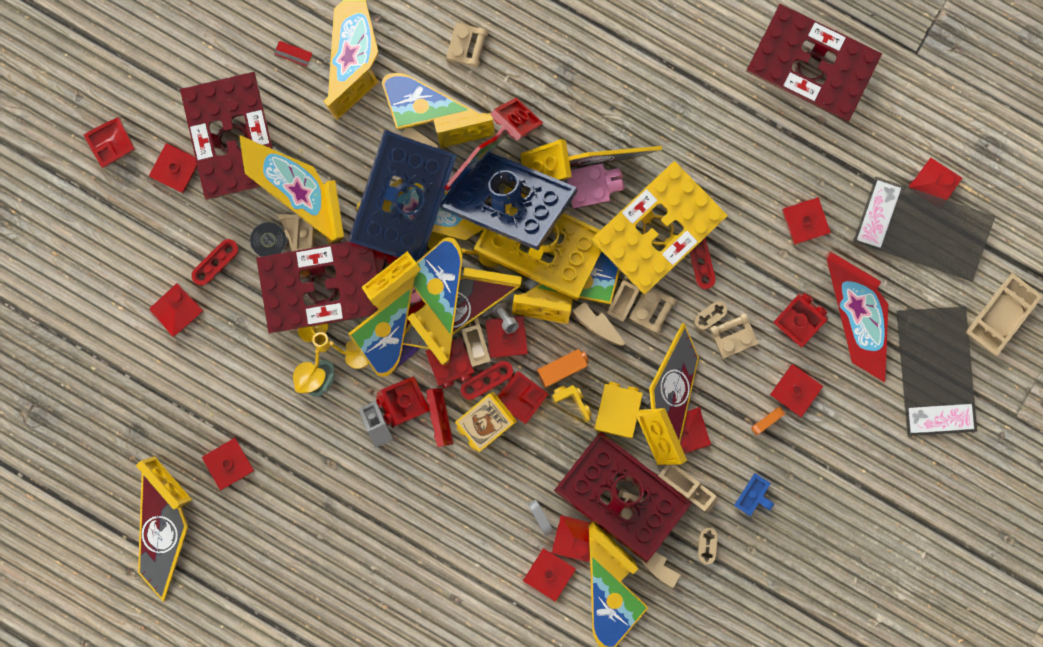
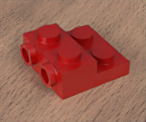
[773,292,829,348]
[425,337,475,389]
[376,376,430,428]

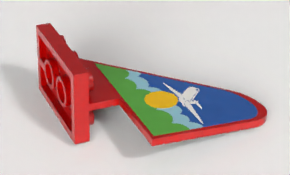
[444,97,543,191]

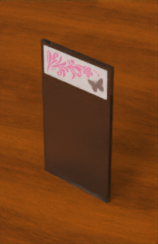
[853,176,995,282]
[896,306,977,437]

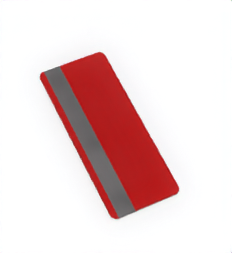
[274,41,312,66]

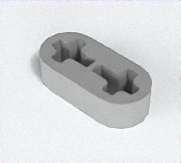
[528,500,554,536]

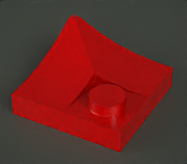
[83,117,136,168]
[908,157,963,210]
[149,283,204,337]
[497,370,548,425]
[680,407,711,454]
[551,515,591,562]

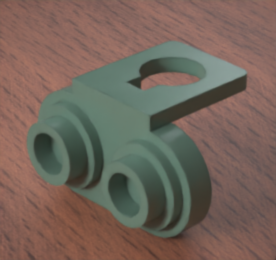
[309,360,336,397]

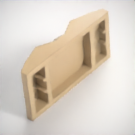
[965,273,1043,356]

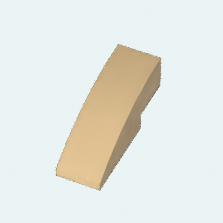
[606,276,639,322]
[572,302,626,347]
[461,317,491,367]
[659,464,719,514]
[638,552,680,588]

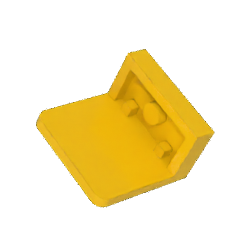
[552,385,592,423]

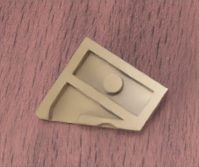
[278,214,315,251]

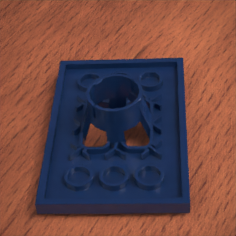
[348,130,457,262]
[440,152,578,250]

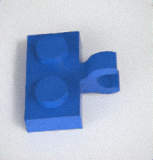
[734,473,774,516]

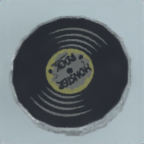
[249,221,288,257]

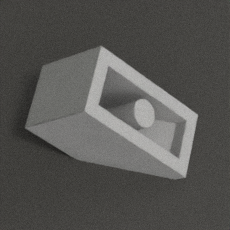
[359,401,393,448]

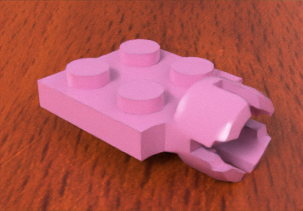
[567,163,625,209]

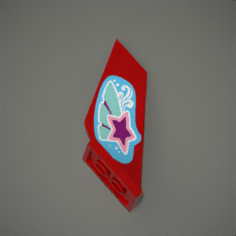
[825,251,889,382]

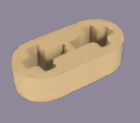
[694,301,727,330]
[697,528,718,564]

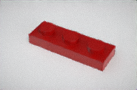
[426,388,454,447]

